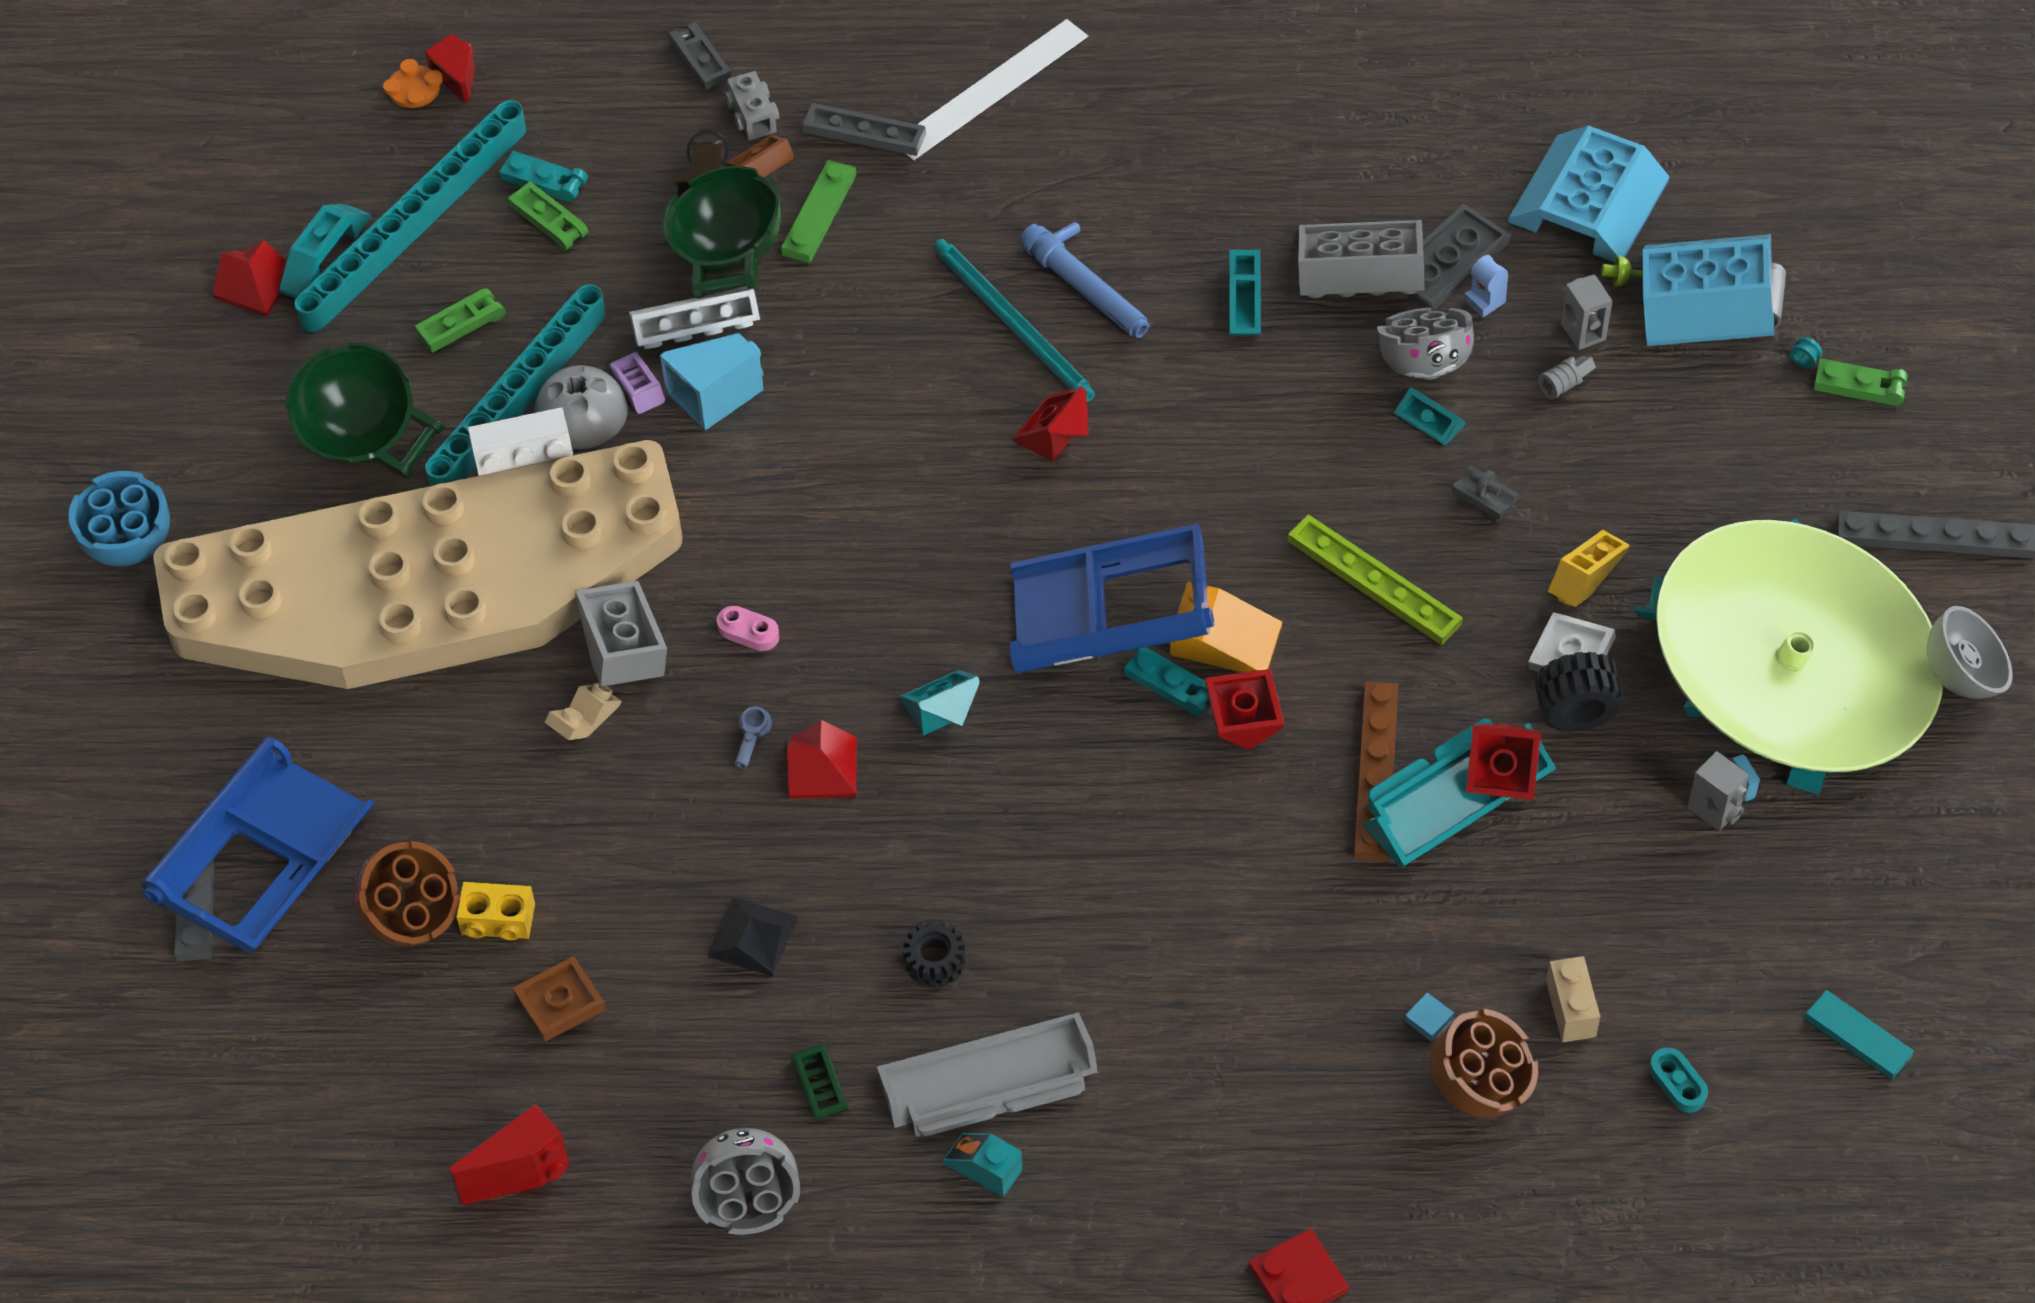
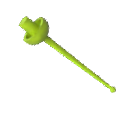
[1601,256,1643,287]

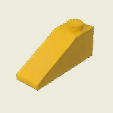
[1548,530,1630,607]

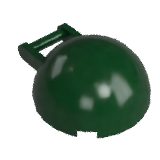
[662,166,782,298]
[285,342,444,479]

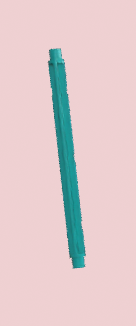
[934,239,1096,402]

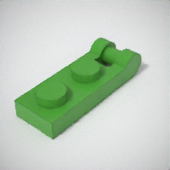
[508,181,589,251]
[414,288,506,353]
[1814,358,1908,405]

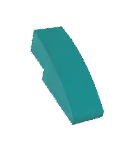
[1229,250,1261,335]

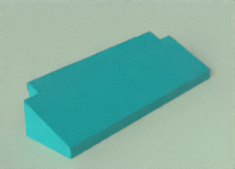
[1362,718,1557,867]

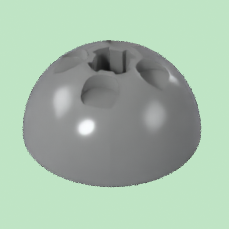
[534,365,628,449]
[1927,606,2013,699]

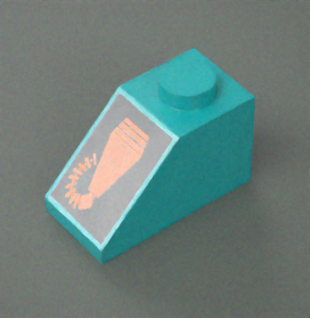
[943,1133,1023,1197]

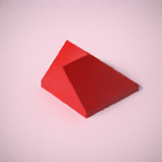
[212,240,287,317]
[1012,386,1089,461]
[1205,669,1285,750]
[787,720,857,799]
[1466,723,1541,800]

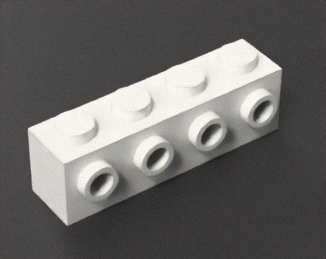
[629,286,760,349]

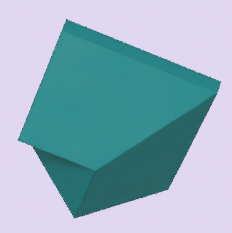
[900,670,980,736]

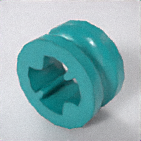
[1789,337,1822,369]

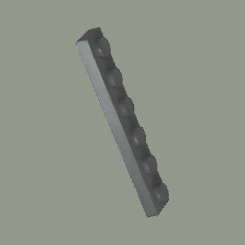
[1837,511,2035,559]

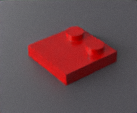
[1249,1229,1349,1303]

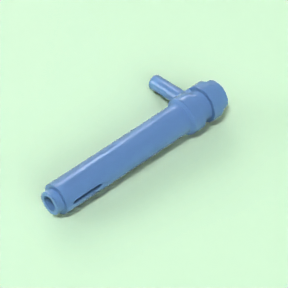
[1020,222,1149,338]

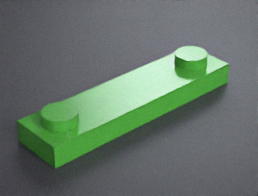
[781,160,856,263]

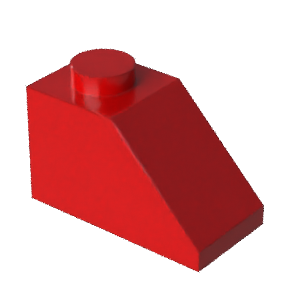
[425,33,475,103]

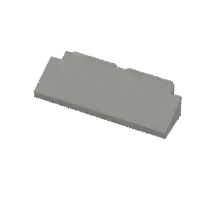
[877,1012,1098,1136]

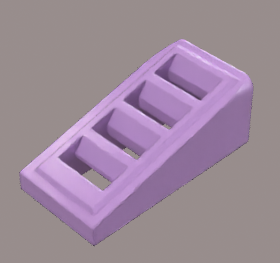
[609,352,665,414]

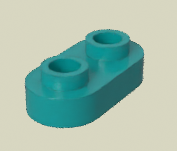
[1649,1048,1708,1113]

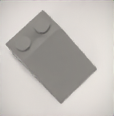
[575,581,667,687]

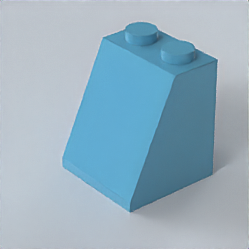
[660,333,764,431]

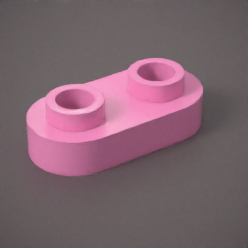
[717,606,779,651]

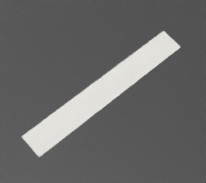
[907,19,1089,160]

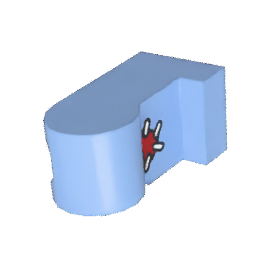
[1464,255,1508,318]

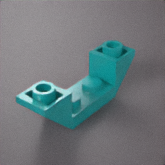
[280,204,371,299]

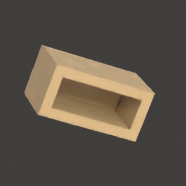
[1546,956,1600,1042]

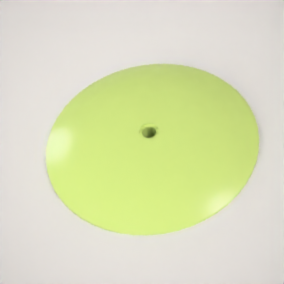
[1656,520,1943,772]

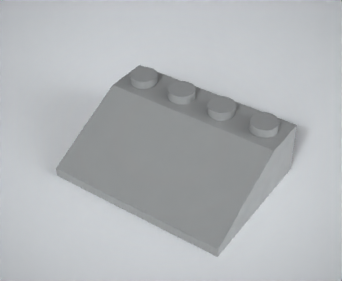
[1298,220,1425,298]

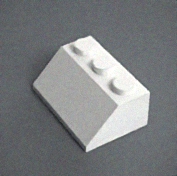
[468,407,573,476]

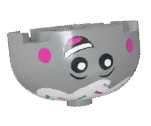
[1377,307,1474,380]
[690,1128,800,1235]

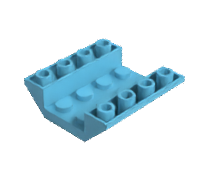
[1508,125,1669,262]
[1643,234,1774,346]

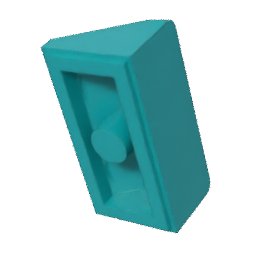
[1394,387,1466,446]

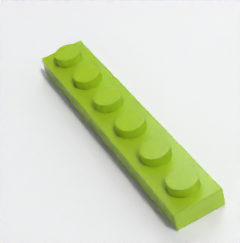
[1288,514,1463,645]

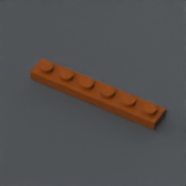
[1354,681,1398,861]

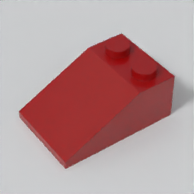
[449,1104,570,1205]

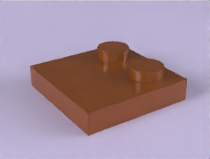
[513,956,607,1042]

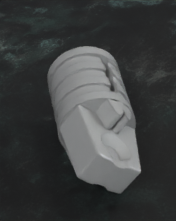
[1538,356,1596,399]

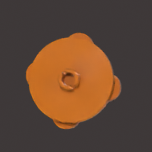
[383,59,443,108]

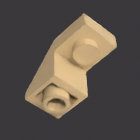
[544,683,622,740]

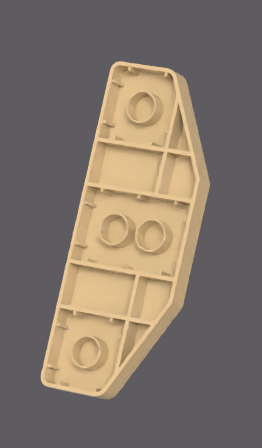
[154,440,683,689]

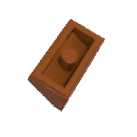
[725,134,794,177]

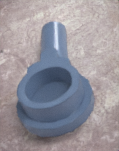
[735,706,772,769]

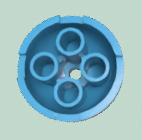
[68,471,170,567]

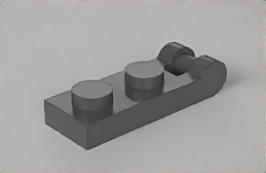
[667,22,732,90]

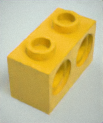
[457,882,535,940]

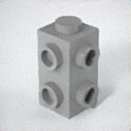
[725,71,780,141]

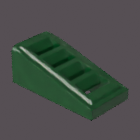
[790,1043,848,1121]

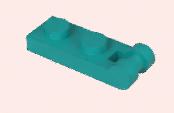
[499,151,588,202]
[1124,647,1209,716]

